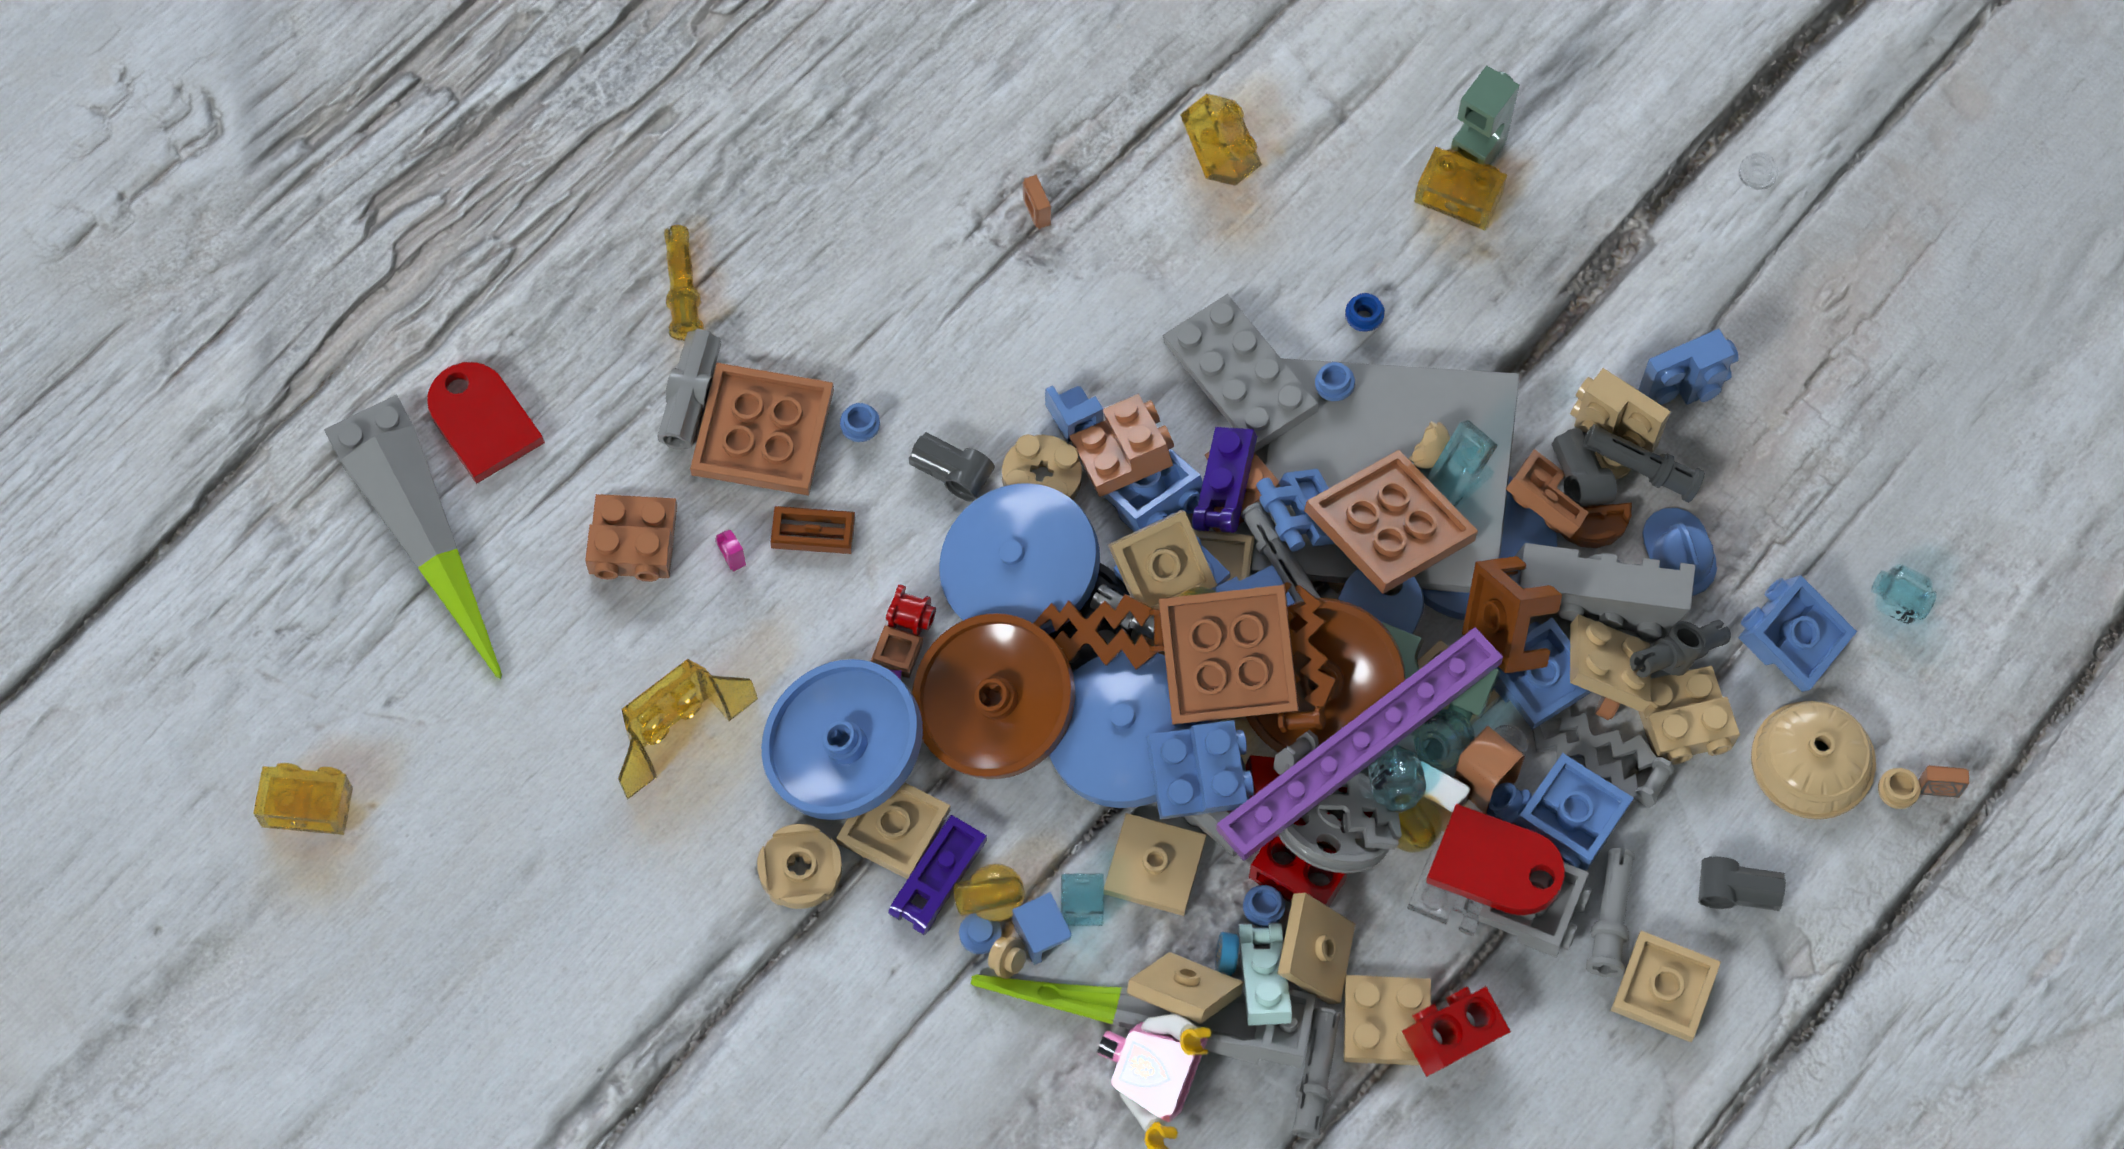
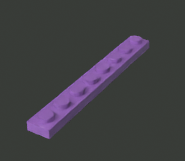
[1216,627,1503,861]

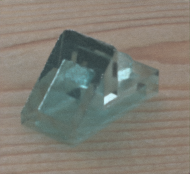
[1427,420,1498,508]

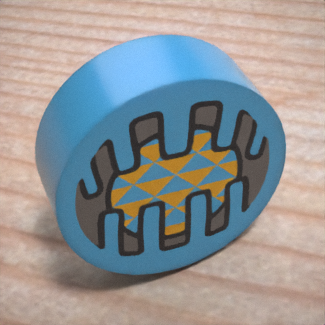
[1215,932,1239,976]

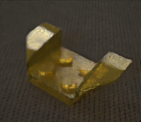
[618,659,758,799]

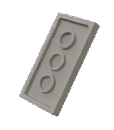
[1163,294,1319,452]

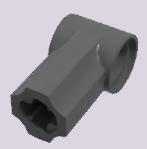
[1551,428,1617,508]
[909,432,995,502]
[1698,856,1786,911]

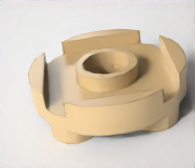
[1002,434,1082,500]
[757,824,842,909]

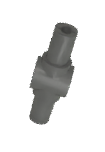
[1630,620,1731,678]

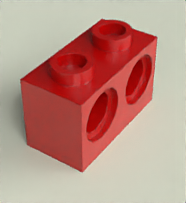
[1249,835,1348,907]
[1402,986,1511,1077]

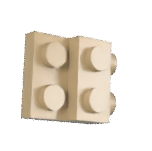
[1570,368,1671,453]
[1638,665,1740,765]

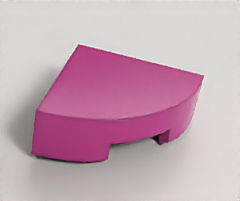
[715,529,746,572]

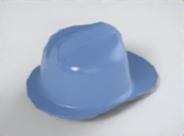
[1642,508,1717,596]

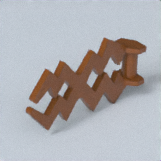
[1277,582,1337,732]
[1033,594,1164,670]

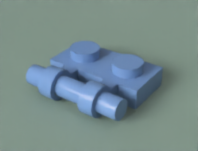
[1256,469,1335,552]

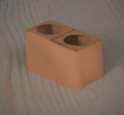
[1454,726,1525,814]

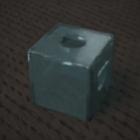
[1061,874,1104,926]

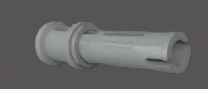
[1586,848,1635,977]

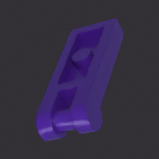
[1192,427,1257,533]
[888,814,987,935]

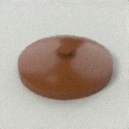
[1246,598,1406,762]
[912,613,1075,779]

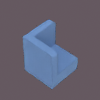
[1045,385,1103,443]
[1012,892,1071,965]

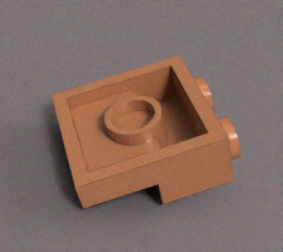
[1069,394,1174,497]
[585,494,677,582]

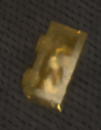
[1180,93,1262,186]
[1414,146,1507,231]
[253,763,353,835]

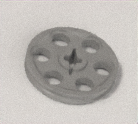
[1278,772,1395,873]

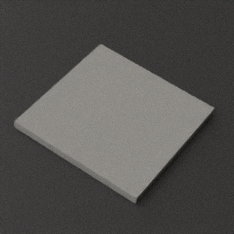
[1251,358,1519,593]

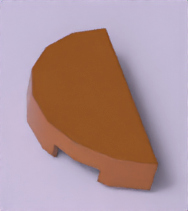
[1560,502,1632,548]

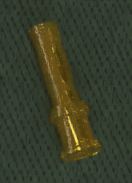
[664,225,704,341]

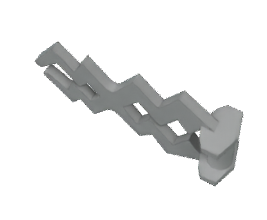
[1532,706,1675,808]
[1273,730,1401,849]

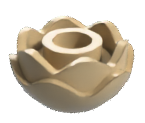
[1409,421,1451,469]

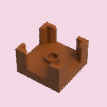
[1462,556,1562,673]

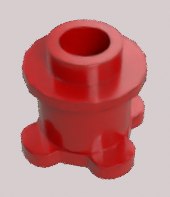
[886,584,936,636]

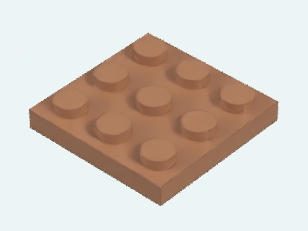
[690,363,834,496]
[1304,450,1478,594]
[1159,585,1299,724]

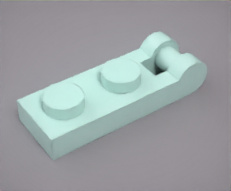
[1238,923,1292,1025]

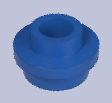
[1345,293,1385,332]

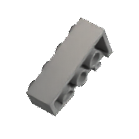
[1510,543,1695,639]

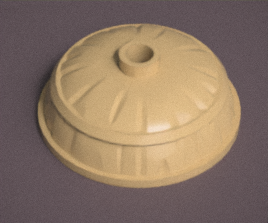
[1751,701,1876,819]

